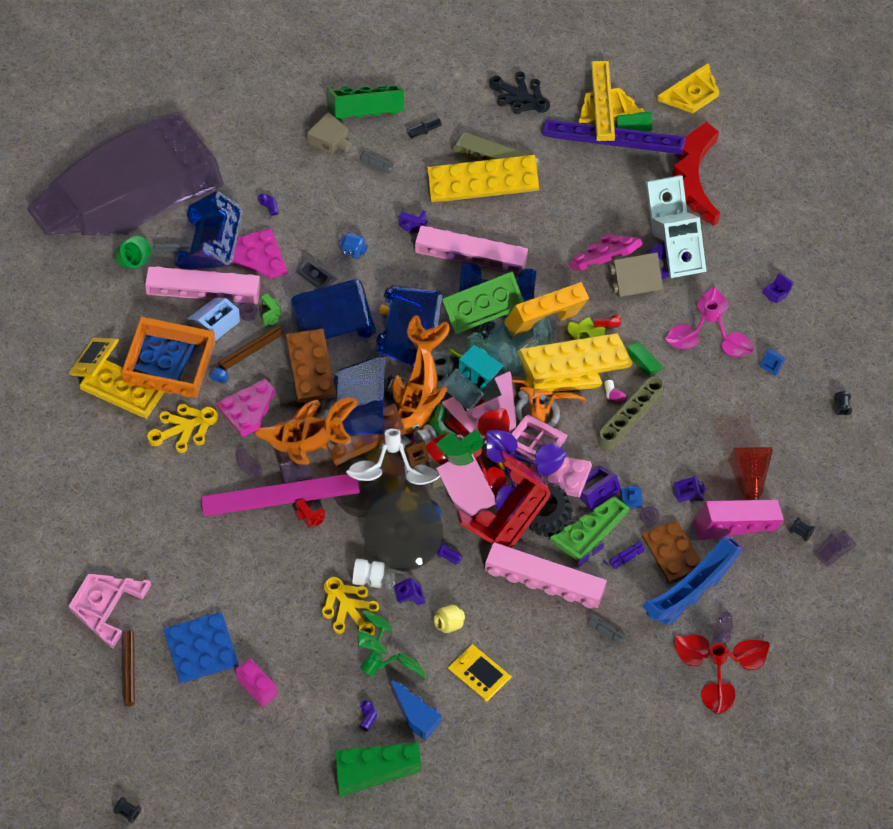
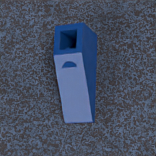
[391,680,441,741]

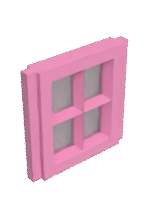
[512,415,567,461]

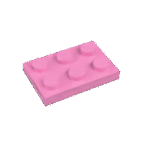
[530,457,592,497]

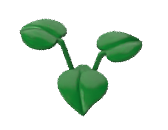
[357,610,426,680]

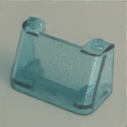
[467,313,553,376]

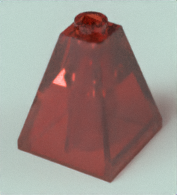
[728,447,773,500]

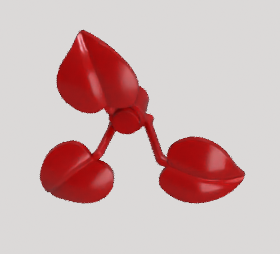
[426,408,510,498]
[675,635,770,714]

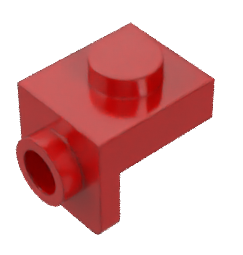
[295,498,325,528]

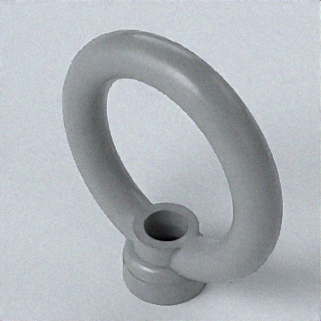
[515,390,560,434]

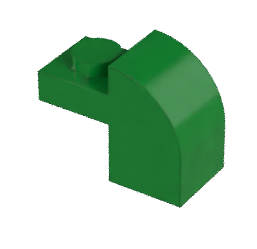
[436,429,485,466]

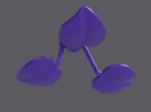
[486,430,566,512]

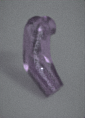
[236,448,263,477]
[712,611,733,645]

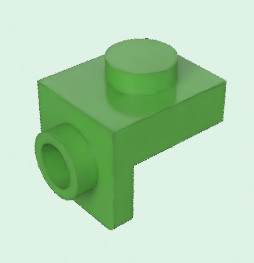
[261,293,280,326]

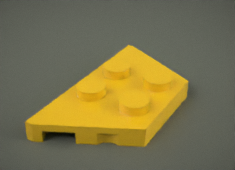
[657,63,719,114]
[579,88,645,125]

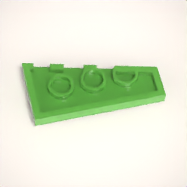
[550,497,630,561]

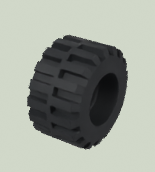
[529,482,573,537]

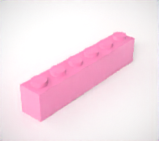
[415,226,528,276]
[145,266,260,304]
[485,543,607,608]

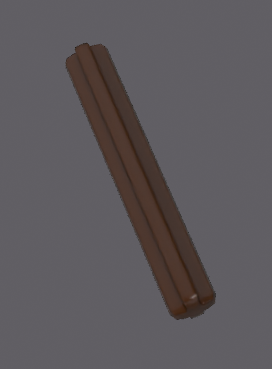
[218,326,283,371]
[123,630,135,706]

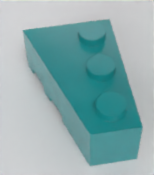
[458,345,504,400]

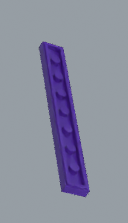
[542,119,686,155]

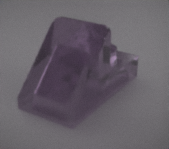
[814,530,857,567]

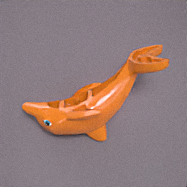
[392,315,450,434]
[254,397,358,465]

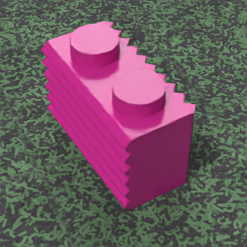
[236,659,278,706]

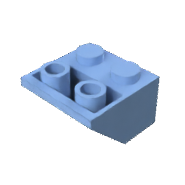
[187,298,240,341]

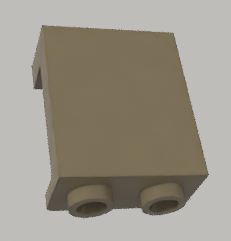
[609,252,663,297]

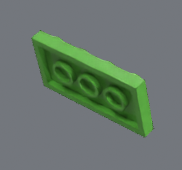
[442,271,524,334]

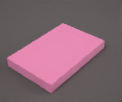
[436,454,496,517]

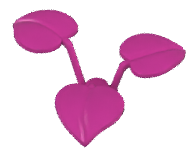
[665,286,754,357]

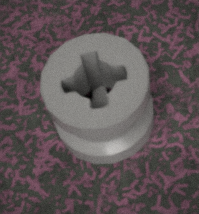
[413,424,437,446]

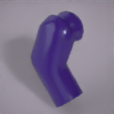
[257,193,279,216]
[359,700,377,732]

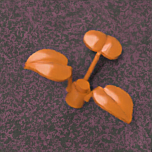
[512,376,586,423]

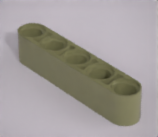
[453,132,541,170]
[599,377,663,450]

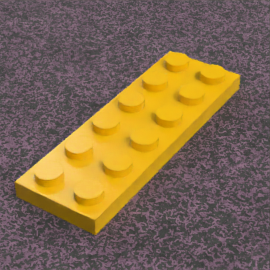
[428,155,539,202]
[518,333,633,384]

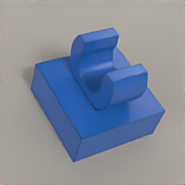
[760,349,786,376]
[621,486,642,508]

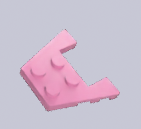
[442,371,517,444]
[69,574,151,649]

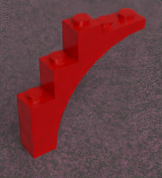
[670,121,720,226]

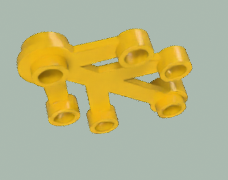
[147,404,218,453]
[322,577,379,636]

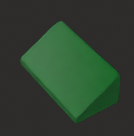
[616,112,652,132]
[626,342,664,378]

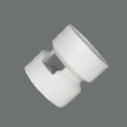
[352,559,384,588]

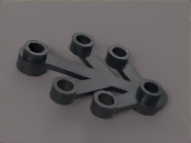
[489,71,550,114]

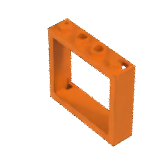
[122,317,215,398]

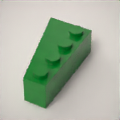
[326,85,404,119]
[335,743,421,798]

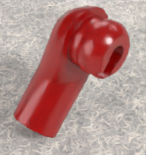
[594,314,622,328]

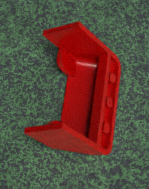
[456,450,550,548]

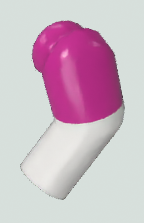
[604,380,627,403]

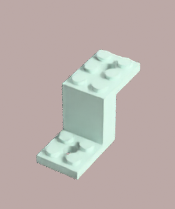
[646,175,707,278]

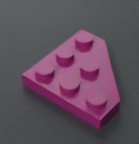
[218,228,288,279]
[569,234,643,271]
[215,379,276,437]

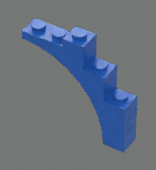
[642,536,744,625]

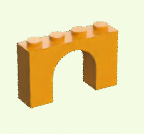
[504,282,589,338]

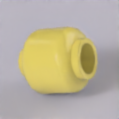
[434,605,465,633]

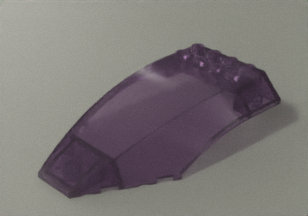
[27,112,224,236]

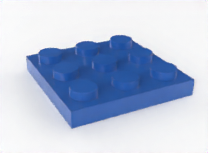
[123,335,197,381]
[163,612,239,683]

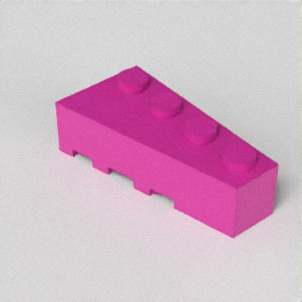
[693,500,784,540]

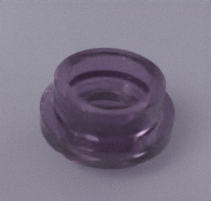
[239,303,258,321]
[640,506,660,525]

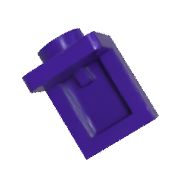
[399,210,428,233]
[762,273,794,303]

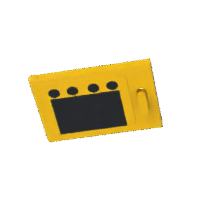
[69,337,119,377]
[448,644,512,702]

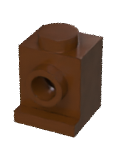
[399,441,430,467]

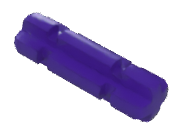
[609,542,645,569]

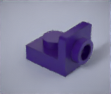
[674,476,706,503]
[394,578,426,605]

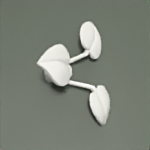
[346,429,440,485]

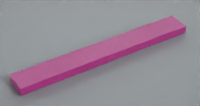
[202,474,360,516]

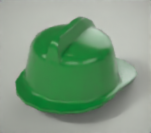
[114,236,152,269]

